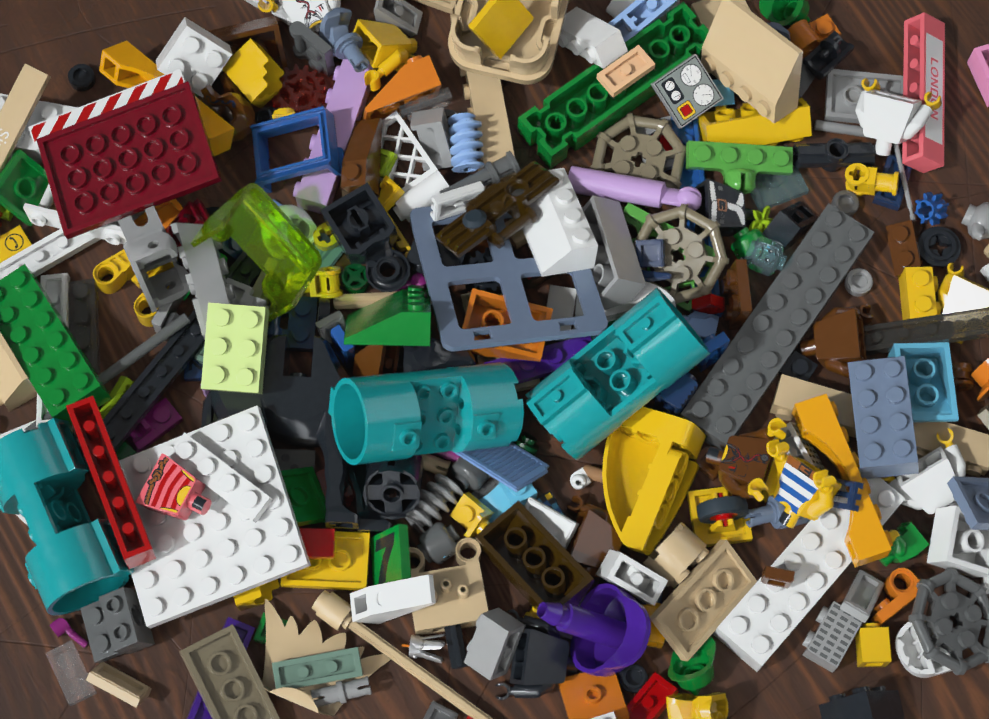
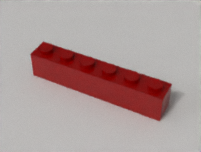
[66,396,156,569]

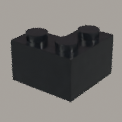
[819,686,905,719]

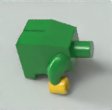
[879,522,929,567]

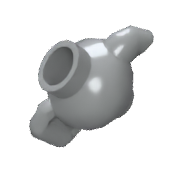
[961,202,989,241]

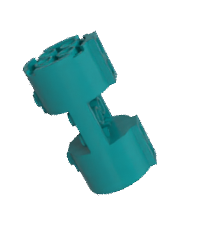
[525,288,711,460]
[328,362,524,465]
[0,418,135,615]

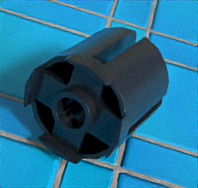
[363,455,424,520]

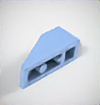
[608,0,678,42]

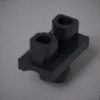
[803,31,854,80]

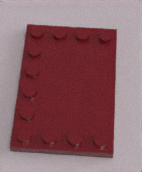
[36,81,222,239]

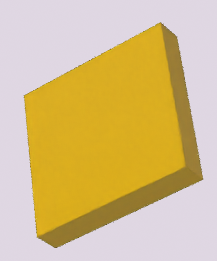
[468,0,534,59]

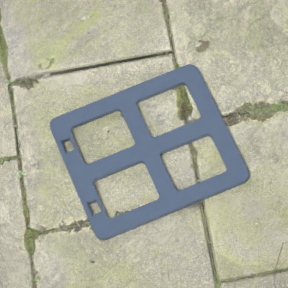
[410,206,608,351]

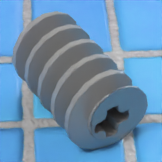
[405,474,463,534]

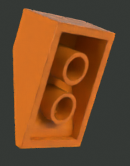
[363,55,442,120]
[462,288,553,362]

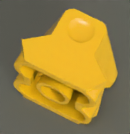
[666,692,728,719]

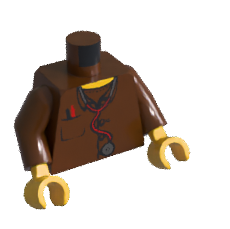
[706,418,787,501]

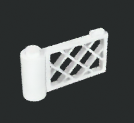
[380,111,449,222]

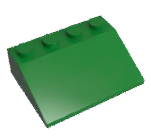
[344,285,431,346]

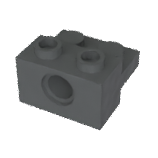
[80,587,155,663]

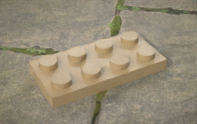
[649,540,757,661]

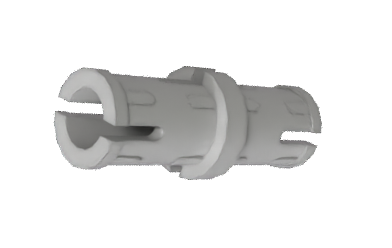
[311,676,372,708]

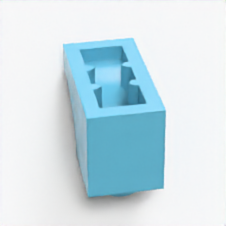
[479,482,537,523]

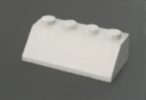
[511,168,598,277]

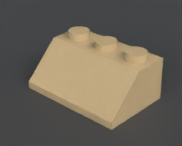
[0,332,37,412]

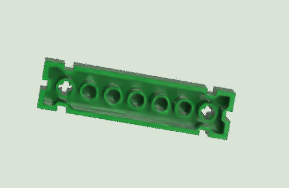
[517,2,709,169]

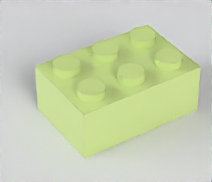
[201,303,269,394]

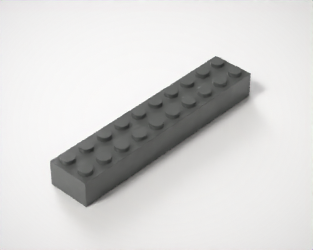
[680,203,874,450]

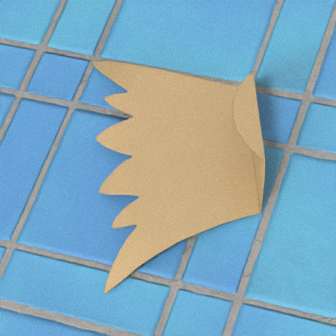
[262,599,391,716]

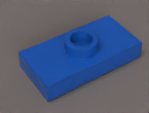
[330,325,357,369]

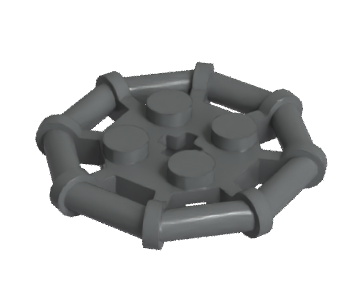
[908,568,989,675]

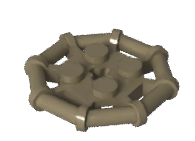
[589,113,686,208]
[633,204,729,304]

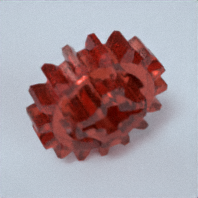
[271,64,327,113]

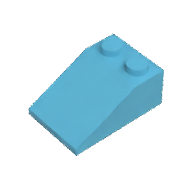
[888,342,959,423]

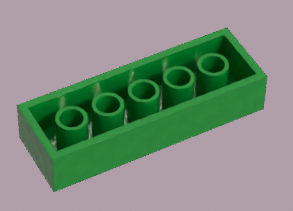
[0,264,112,425]

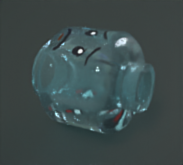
[744,236,787,276]

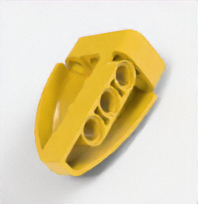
[602,407,706,555]

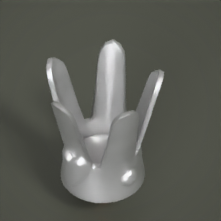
[402,634,445,663]

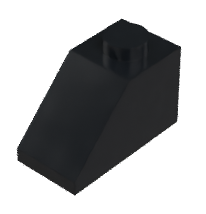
[763,201,819,252]

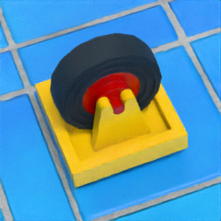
[687,487,753,547]

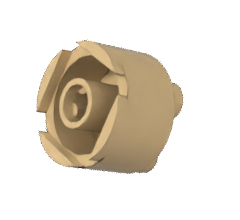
[643,522,709,588]

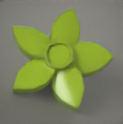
[749,206,773,233]

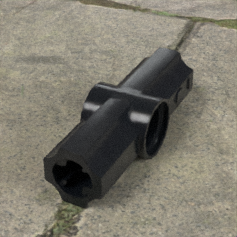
[793,138,876,172]

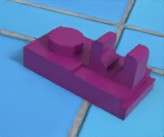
[127,397,183,453]

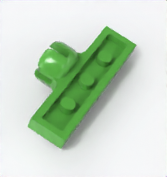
[686,141,793,194]

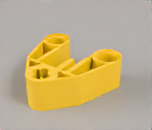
[93,249,178,327]

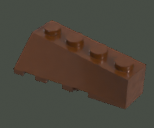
[208,15,289,74]

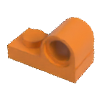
[788,14,841,59]
[871,568,920,626]

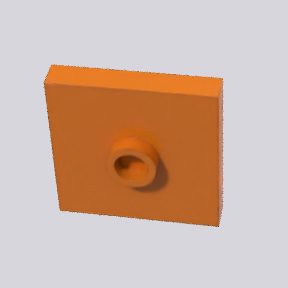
[558,672,629,719]

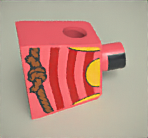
[135,453,211,521]

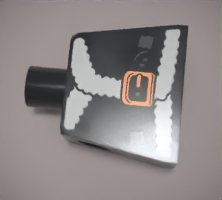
[695,179,755,237]

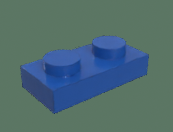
[696,331,730,372]

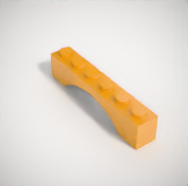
[99,40,235,156]
[792,393,893,568]

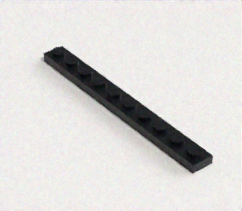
[80,243,273,454]

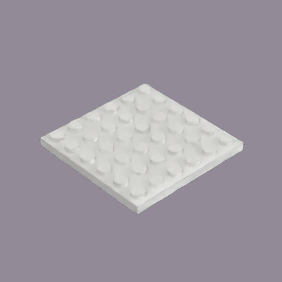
[119,406,311,628]

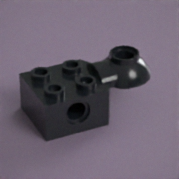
[320,182,410,292]

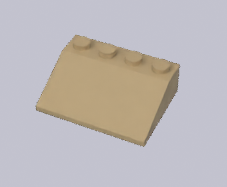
[701,0,803,124]

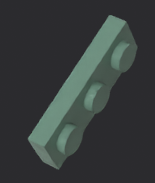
[272,647,363,689]

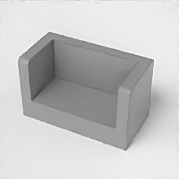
[410,107,453,171]

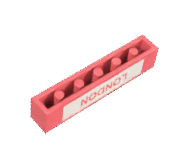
[902,12,945,173]

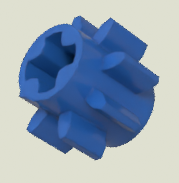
[914,192,949,226]

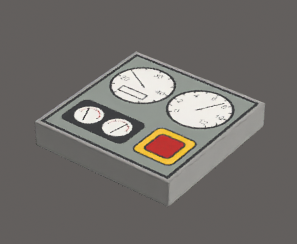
[651,54,724,128]

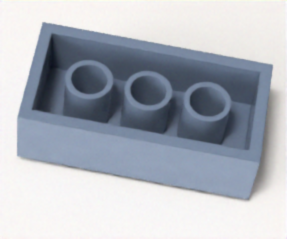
[848,356,919,479]

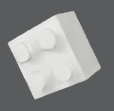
[156,17,232,97]
[927,505,989,578]

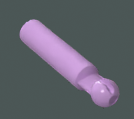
[568,166,702,211]

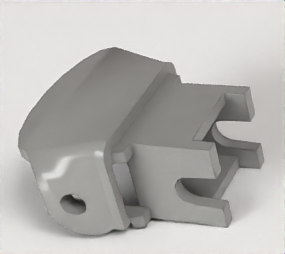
[118,205,190,313]

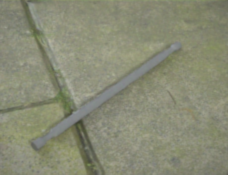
[893,143,916,221]

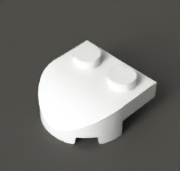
[895,622,952,678]

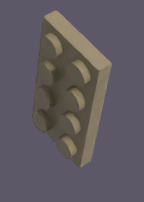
[179,624,280,719]

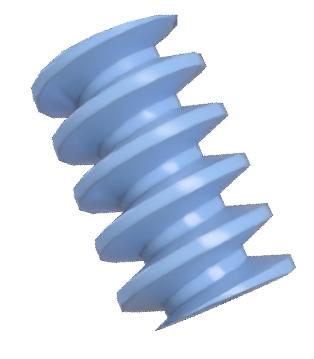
[448,113,485,173]

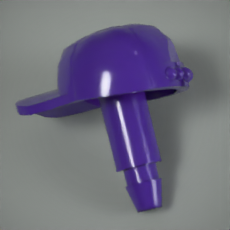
[537,583,651,677]

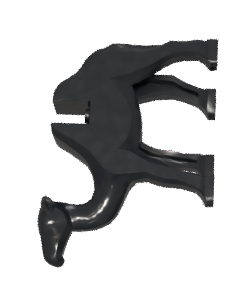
[201,334,476,536]

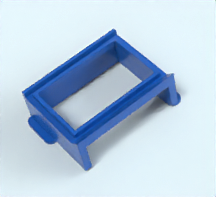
[250,106,345,193]

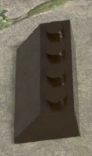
[475,500,594,627]

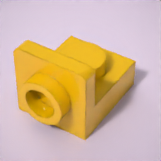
[450,492,494,538]

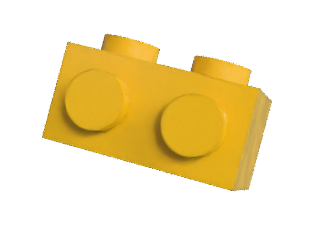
[899,267,941,330]

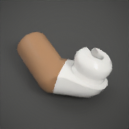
[570,465,603,490]

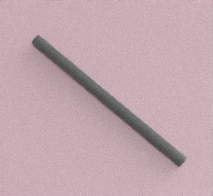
[25,313,190,431]

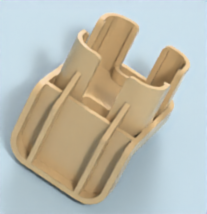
[448,0,572,85]

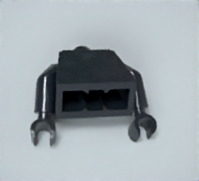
[495,610,578,700]

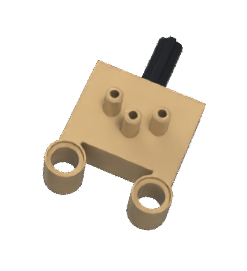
[409,538,488,669]

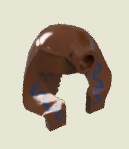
[200,70,255,144]

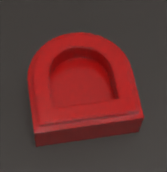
[692,294,725,314]

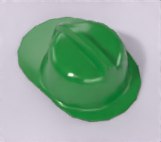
[759,0,810,28]
[668,636,716,696]

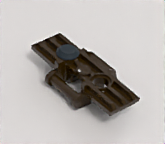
[435,161,559,258]

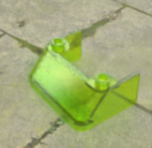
[190,183,322,322]

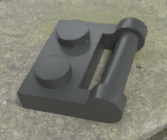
[289,21,335,77]

